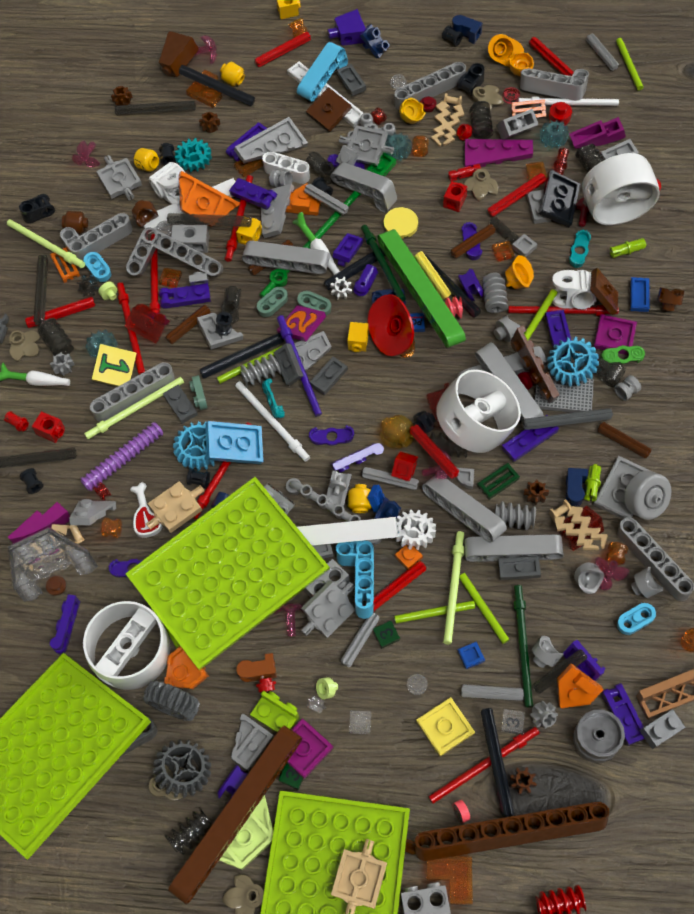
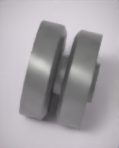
[573,710,625,763]

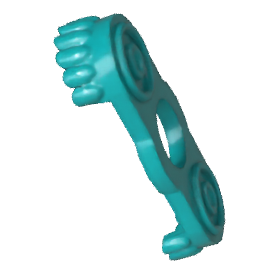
[569,230,591,268]
[262,378,285,418]

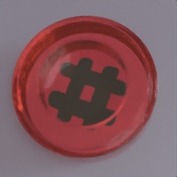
[503,87,520,104]

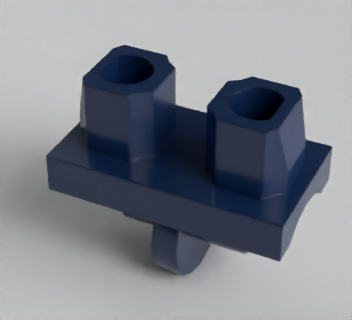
[360,24,390,59]
[373,497,401,519]

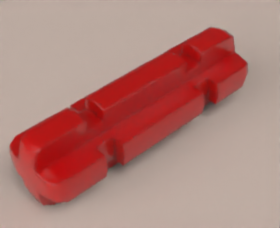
[448,164,481,181]

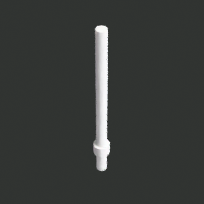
[518,96,619,107]
[235,381,310,462]

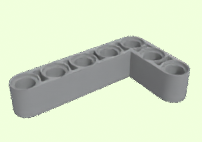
[126,227,224,277]

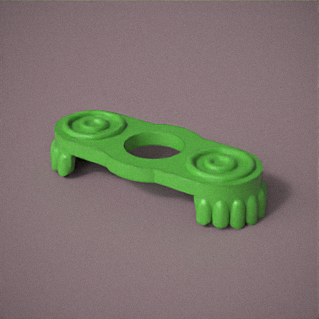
[600,345,645,366]

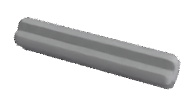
[586,33,619,71]
[304,184,349,215]
[362,467,419,490]
[341,613,379,667]
[461,685,524,701]

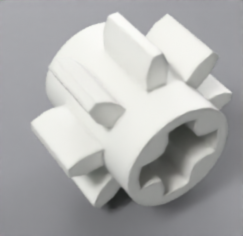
[330,277,352,300]

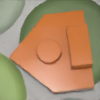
[285,183,321,216]
[164,646,209,689]
[557,663,604,708]

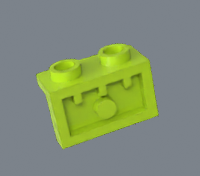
[250,691,299,733]

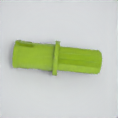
[610,238,646,258]
[584,464,601,502]

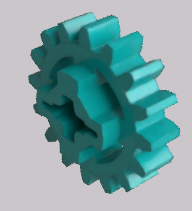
[175,138,212,172]

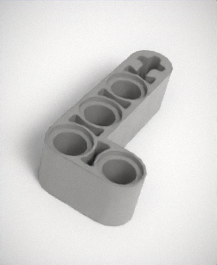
[520,68,589,100]
[330,162,397,213]
[60,213,133,261]

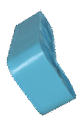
[297,42,348,101]
[336,540,374,619]

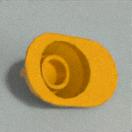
[488,34,524,67]
[505,255,534,289]

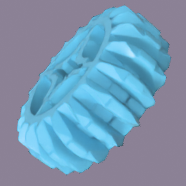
[547,336,599,387]
[173,421,215,471]

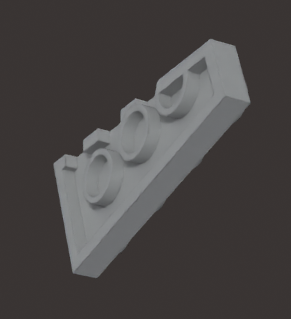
[234,117,308,163]

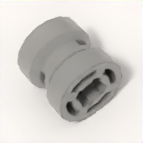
[269,170,293,187]
[614,375,641,401]

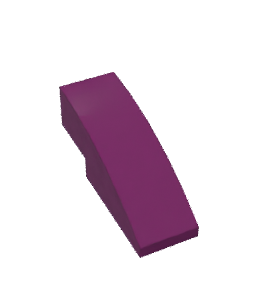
[569,117,626,148]
[8,502,70,547]

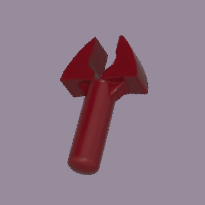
[575,197,590,227]

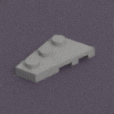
[261,183,294,238]
[274,331,332,386]

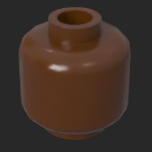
[62,211,88,234]

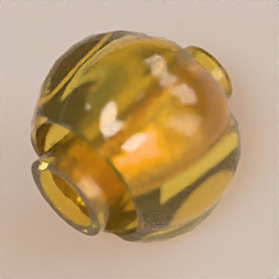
[380,414,414,449]

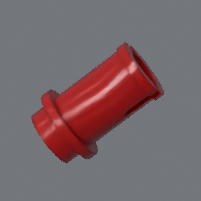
[4,411,29,431]

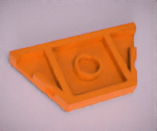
[179,171,240,227]

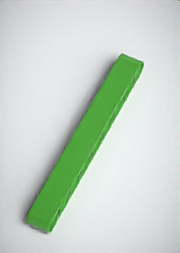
[377,229,466,348]

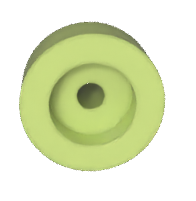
[98,282,118,300]
[316,677,338,699]

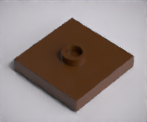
[306,87,352,132]
[590,268,618,315]

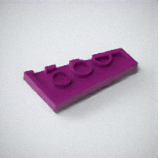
[465,139,533,167]

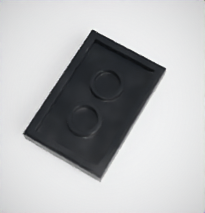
[538,170,580,228]

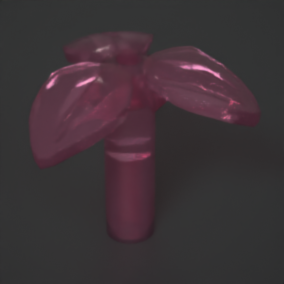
[194,35,217,64]
[72,140,100,167]
[422,449,455,479]
[595,557,630,591]
[274,604,304,636]

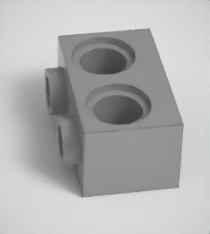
[304,559,350,598]
[401,882,451,914]

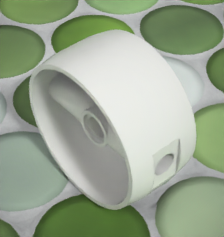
[582,153,660,225]
[436,370,521,453]
[83,601,170,690]

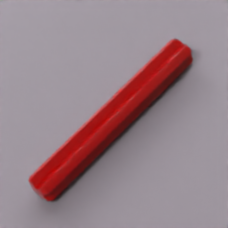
[255,31,311,67]
[529,37,574,76]
[487,173,546,217]
[25,297,95,328]
[410,425,459,479]
[363,561,426,611]

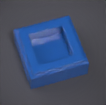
[367,485,385,512]
[457,642,485,670]

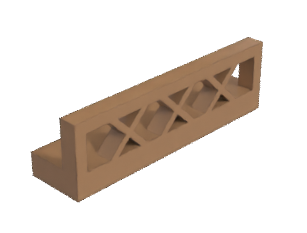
[636,669,694,719]

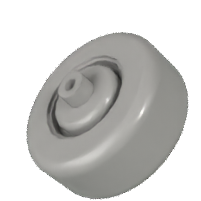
[624,470,671,520]

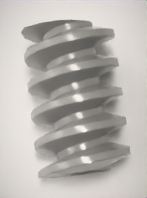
[482,273,508,313]
[240,354,282,388]
[495,501,536,530]

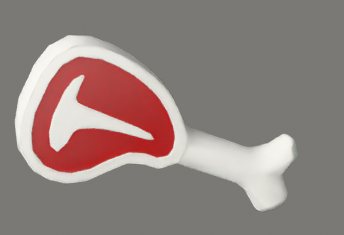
[130,482,163,538]

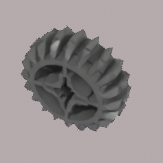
[143,681,200,721]
[153,739,211,798]

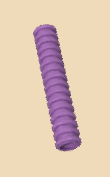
[80,422,163,491]

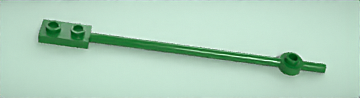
[259,152,396,298]

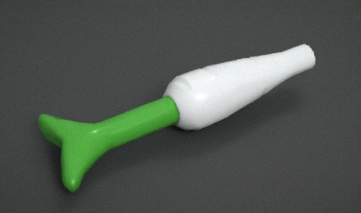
[292,212,340,275]
[0,363,70,386]

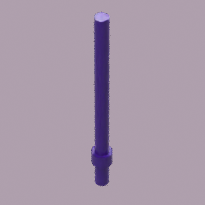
[277,315,322,417]

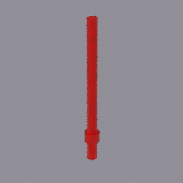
[225,175,253,262]
[149,234,160,325]
[117,282,145,375]
[508,305,619,316]
[193,422,252,520]
[428,727,540,804]

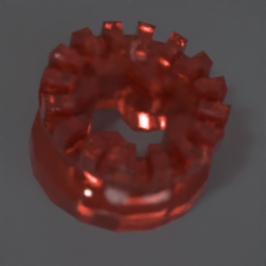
[370,108,387,125]
[93,482,111,501]

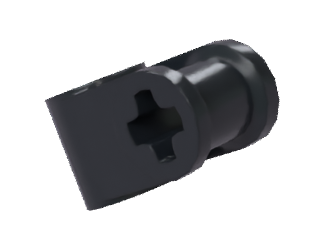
[457,63,485,96]
[19,194,55,223]

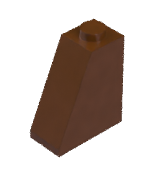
[159,31,199,77]

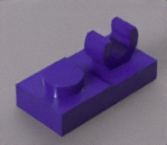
[333,233,363,267]
[563,640,605,681]

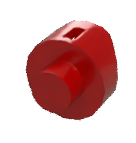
[549,102,572,128]

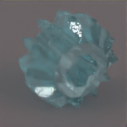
[540,120,569,149]
[385,132,412,161]
[86,329,118,359]

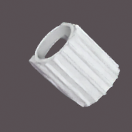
[149,162,185,204]
[552,270,597,309]

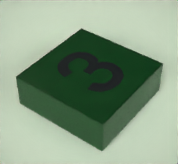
[373,621,400,648]
[279,763,303,790]

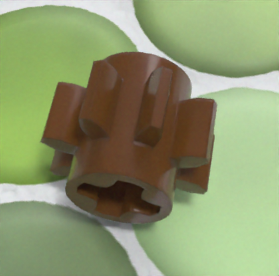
[111,86,133,107]
[199,112,221,133]
[524,479,549,505]
[510,767,537,795]

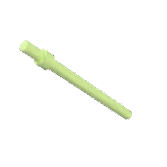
[7,219,85,268]
[84,377,184,439]
[443,531,465,645]

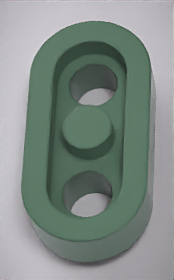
[257,287,288,317]
[297,291,331,316]
[189,375,208,410]

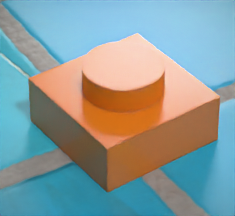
[395,544,423,570]

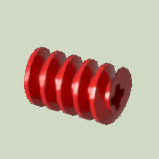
[536,885,586,914]

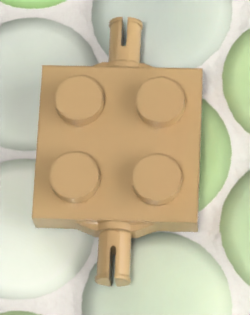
[146,481,205,533]
[331,839,387,914]

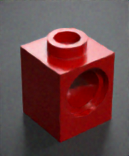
[443,181,467,212]
[32,411,65,443]
[391,451,418,481]

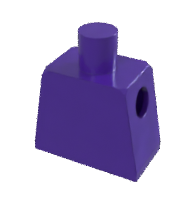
[327,9,366,46]

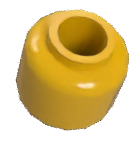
[220,61,245,87]
[134,148,159,172]
[348,484,372,514]

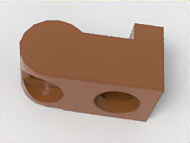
[236,653,277,682]

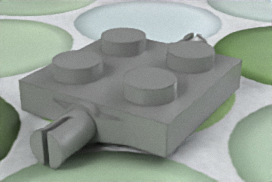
[339,125,394,166]
[96,155,142,200]
[301,580,355,638]

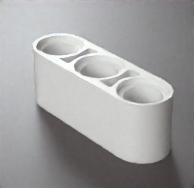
[262,152,310,184]

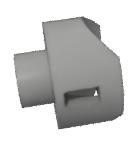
[494,315,520,342]
[574,562,604,594]
[631,567,663,598]
[532,636,564,668]

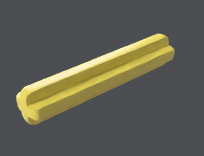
[414,251,451,299]

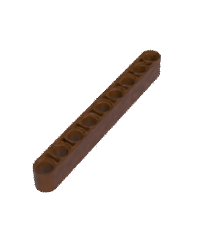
[168,725,302,905]
[415,802,609,861]

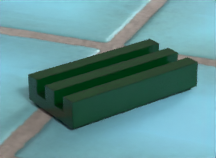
[477,463,520,500]

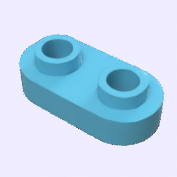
[83,252,111,282]
[617,603,656,635]

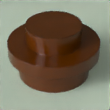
[46,576,66,596]

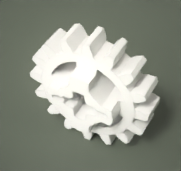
[396,510,436,550]

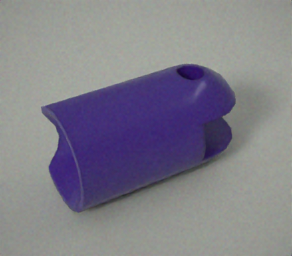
[353,264,378,296]
[458,269,483,301]
[218,765,248,805]

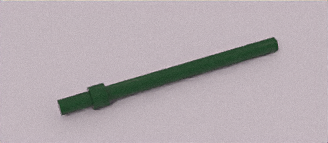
[361,225,406,302]
[513,585,533,708]

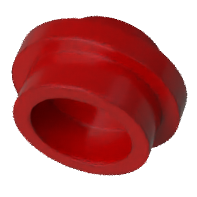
[457,124,472,141]
[256,678,276,693]

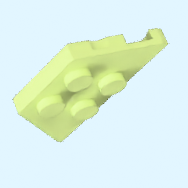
[219,795,274,870]

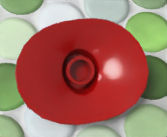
[368,294,414,356]

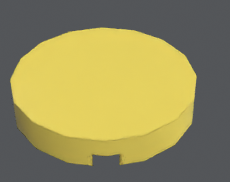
[384,207,418,239]

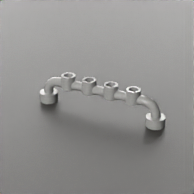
[286,478,382,545]

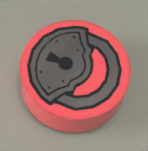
[453,800,470,824]

